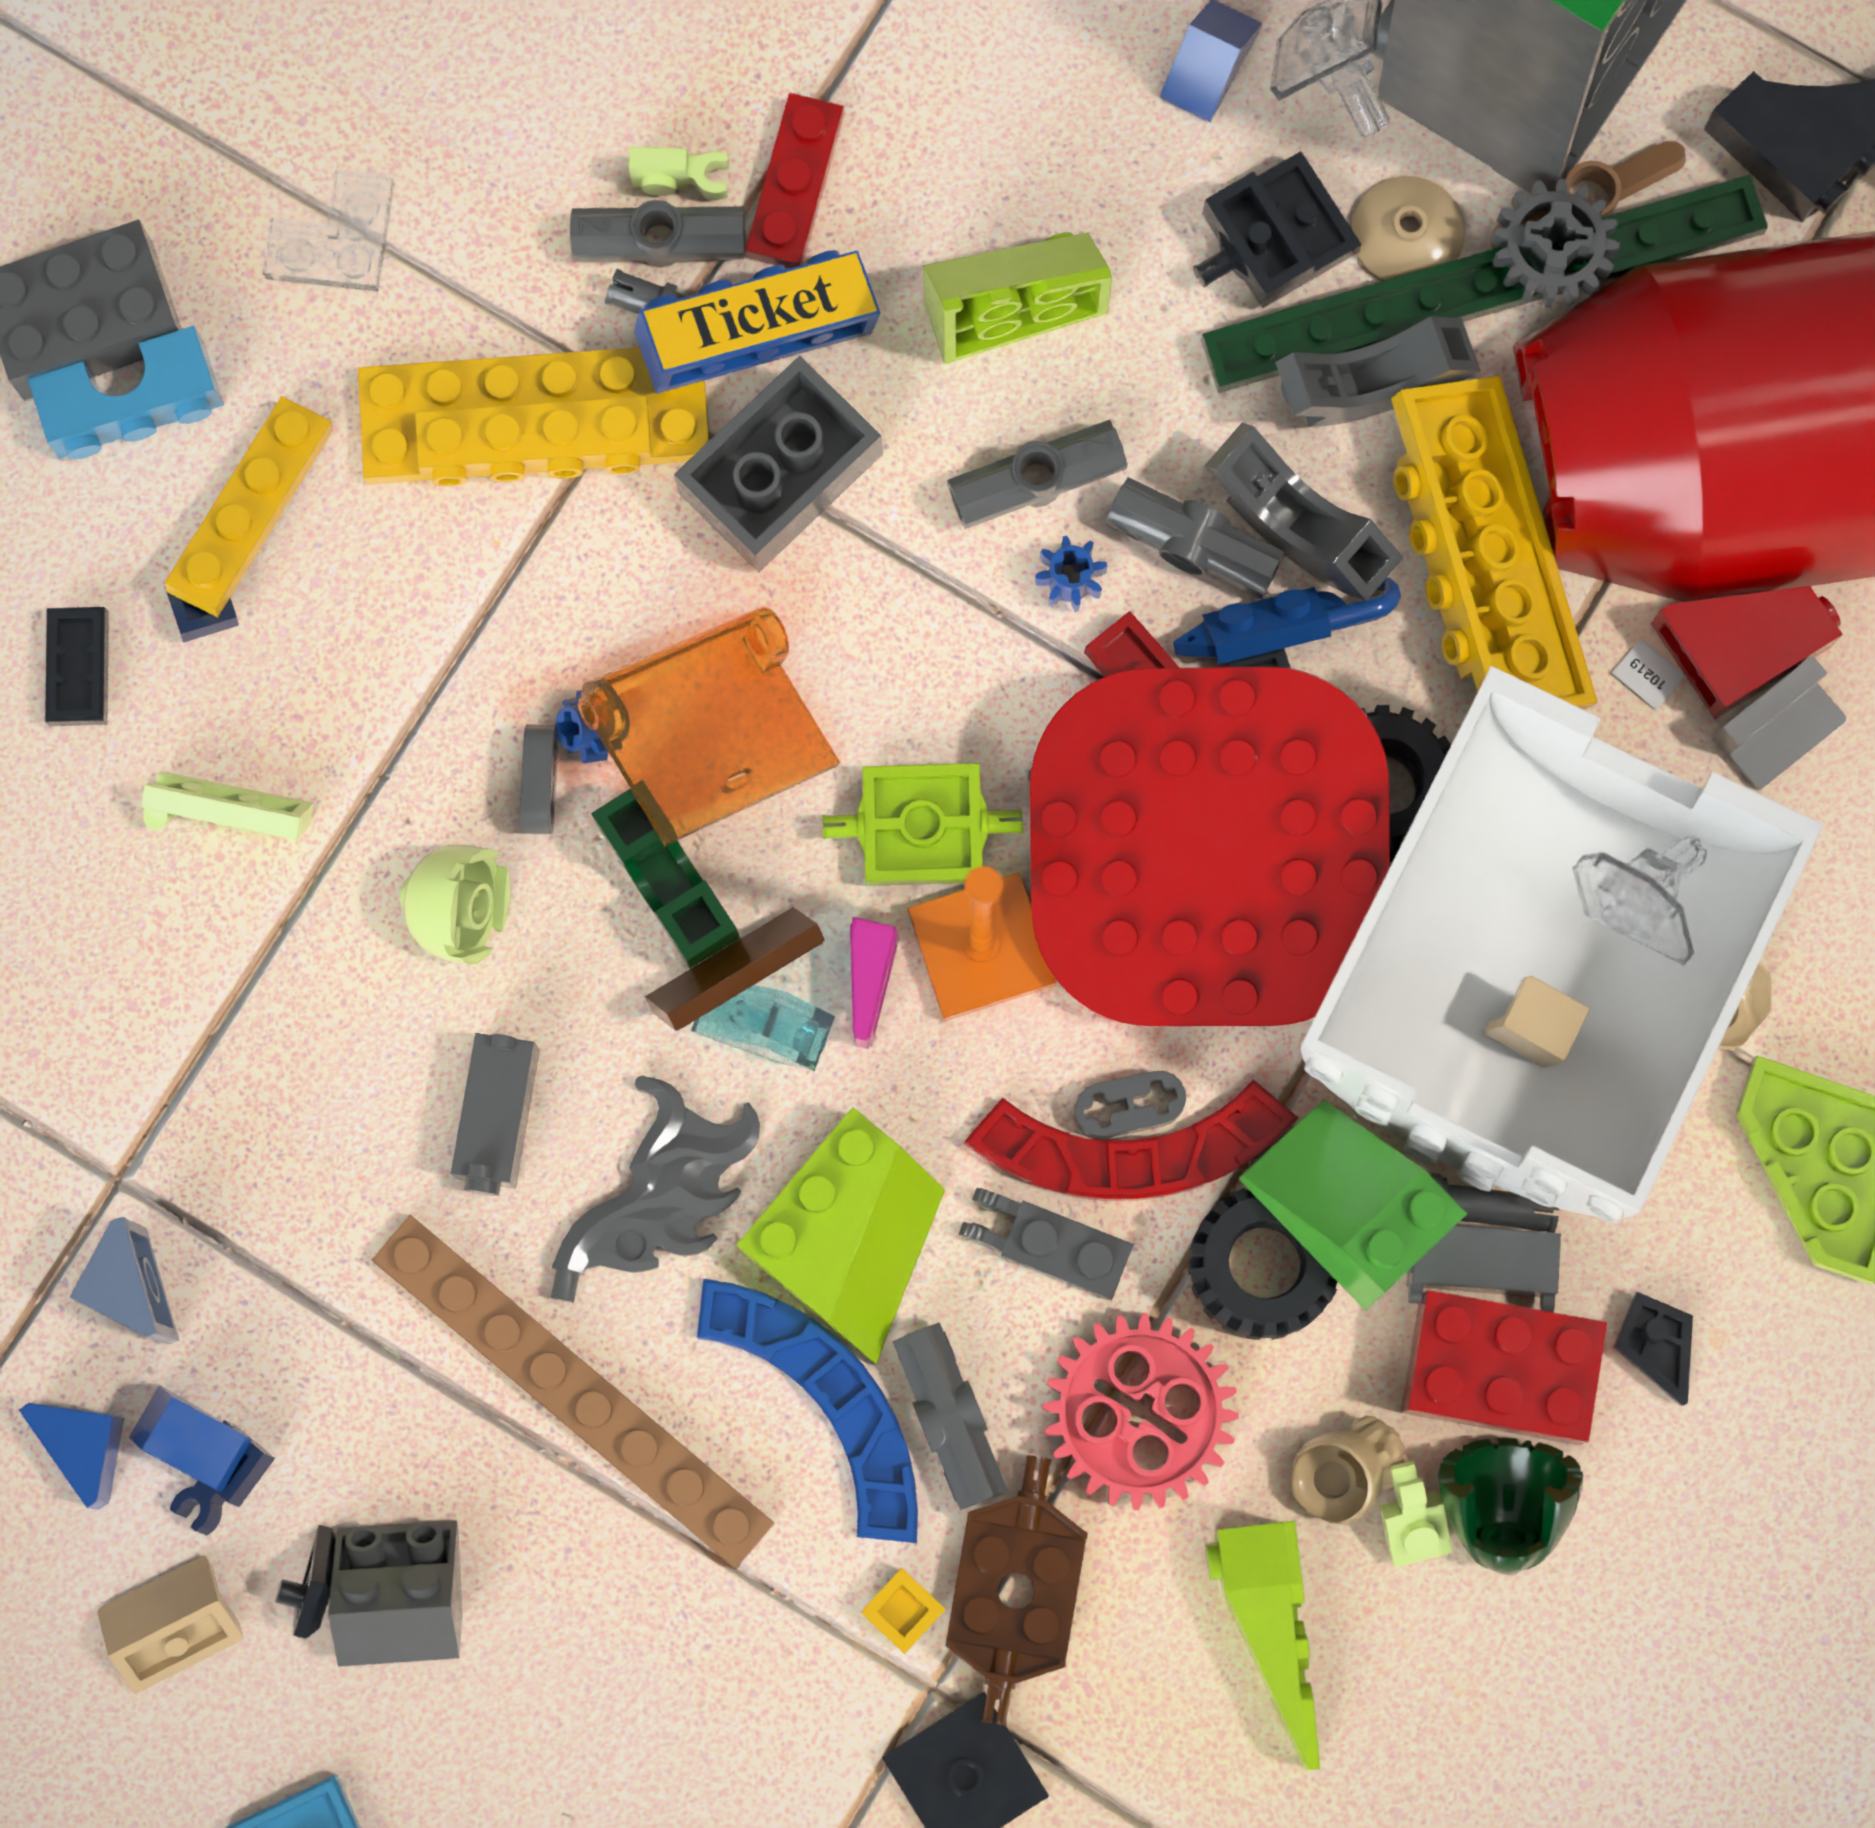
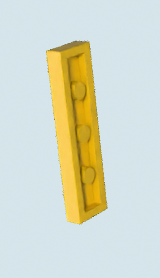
[164,396,333,618]

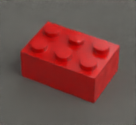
[1401,1290,1607,1445]

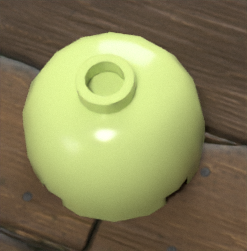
[400,845,510,964]

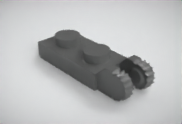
[958,1187,1134,1301]

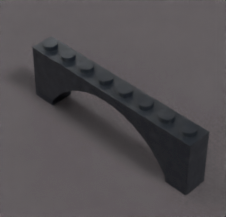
[1704,71,1875,222]

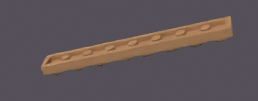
[371,1215,775,1570]

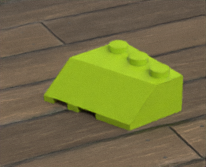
[923,232,1112,365]
[736,1107,945,1365]

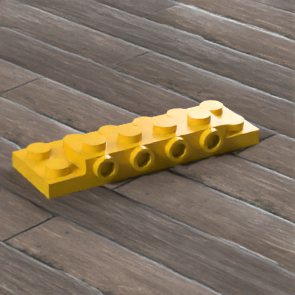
[358,347,710,487]
[1391,376,1598,710]

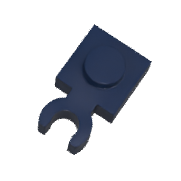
[170,1420,275,1536]

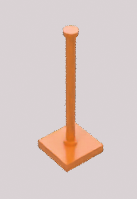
[908,866,1056,1022]

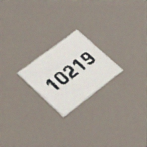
[1611,639,1685,710]

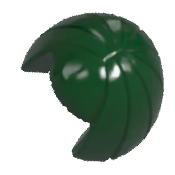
[1438,1438,1583,1576]

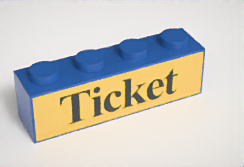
[634,250,881,394]

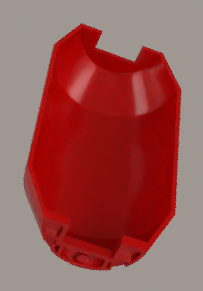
[1513,231,1875,602]

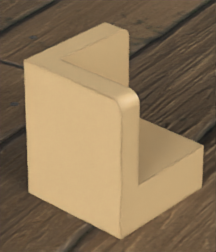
[1484,976,1590,1067]

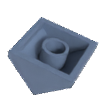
[70,1217,180,1345]

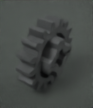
[1490,178,1620,308]

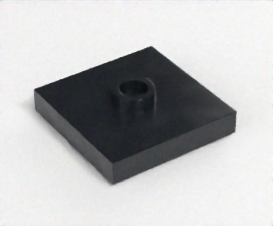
[881,1691,1050,1828]

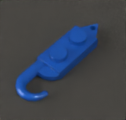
[1173,577,1401,665]

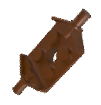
[945,1455,1088,1726]

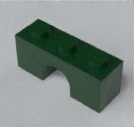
[591,782,740,969]

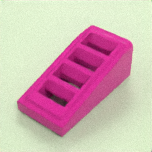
[850,917,899,1049]

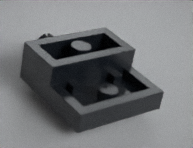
[1193,151,1362,309]

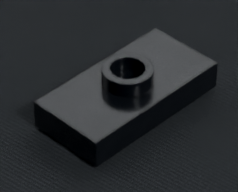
[45,607,109,726]

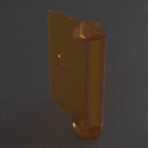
[578,606,840,846]

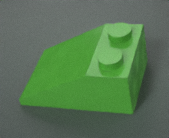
[1239,1099,1467,1311]

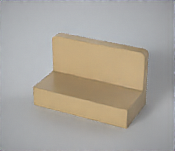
[98,1556,244,1694]

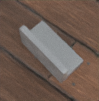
[1712,655,1846,790]

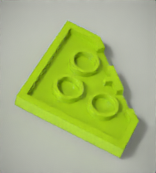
[1735,1055,1875,1285]

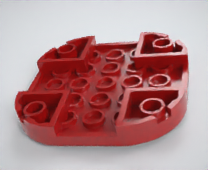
[1030,666,1390,1026]

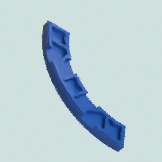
[697,1278,918,1544]

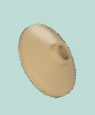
[1351,176,1465,281]

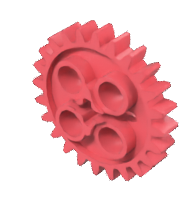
[1042,1313,1239,1510]

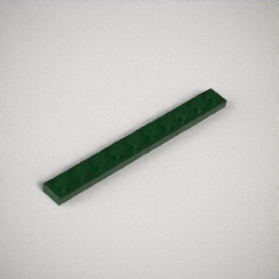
[1201,175,1768,393]

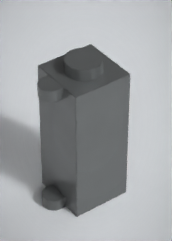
[450,1033,540,1196]
[1406,1225,1561,1312]

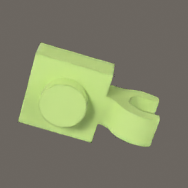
[628,146,730,200]
[1379,1460,1453,1568]

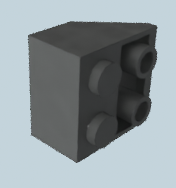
[328,1520,463,1667]

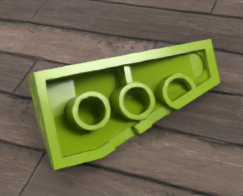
[1205,1520,1320,1770]

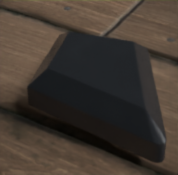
[1613,1292,1693,1406]
[275,1525,336,1639]

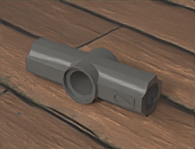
[570,200,745,268]
[947,419,1128,529]
[1105,477,1285,600]
[892,1322,1008,1511]

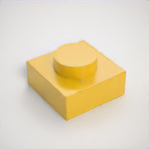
[860,1568,946,1654]

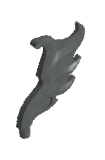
[551,1075,760,1303]

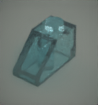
[691,985,835,1071]

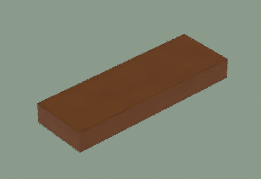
[645,907,825,1031]

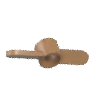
[1490,141,1686,249]

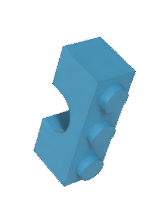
[28,325,224,460]

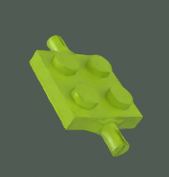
[822,763,1023,886]

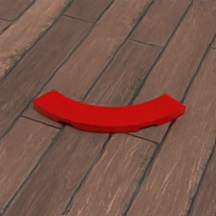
[964,1079,1299,1201]

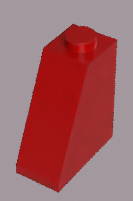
[1651,586,1843,720]

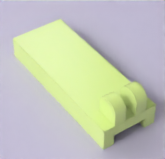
[142,771,314,840]

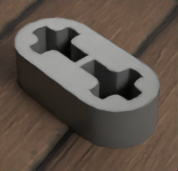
[520,724,558,834]
[1074,1071,1186,1139]

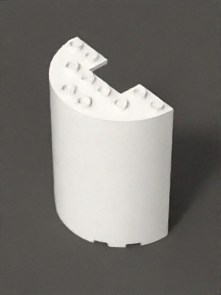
[1301,666,1824,1224]

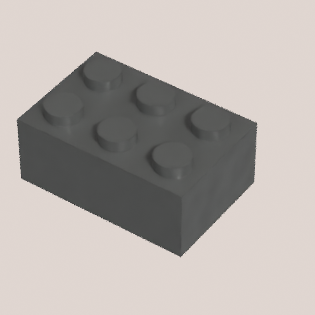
[0,219,182,401]
[674,355,883,573]

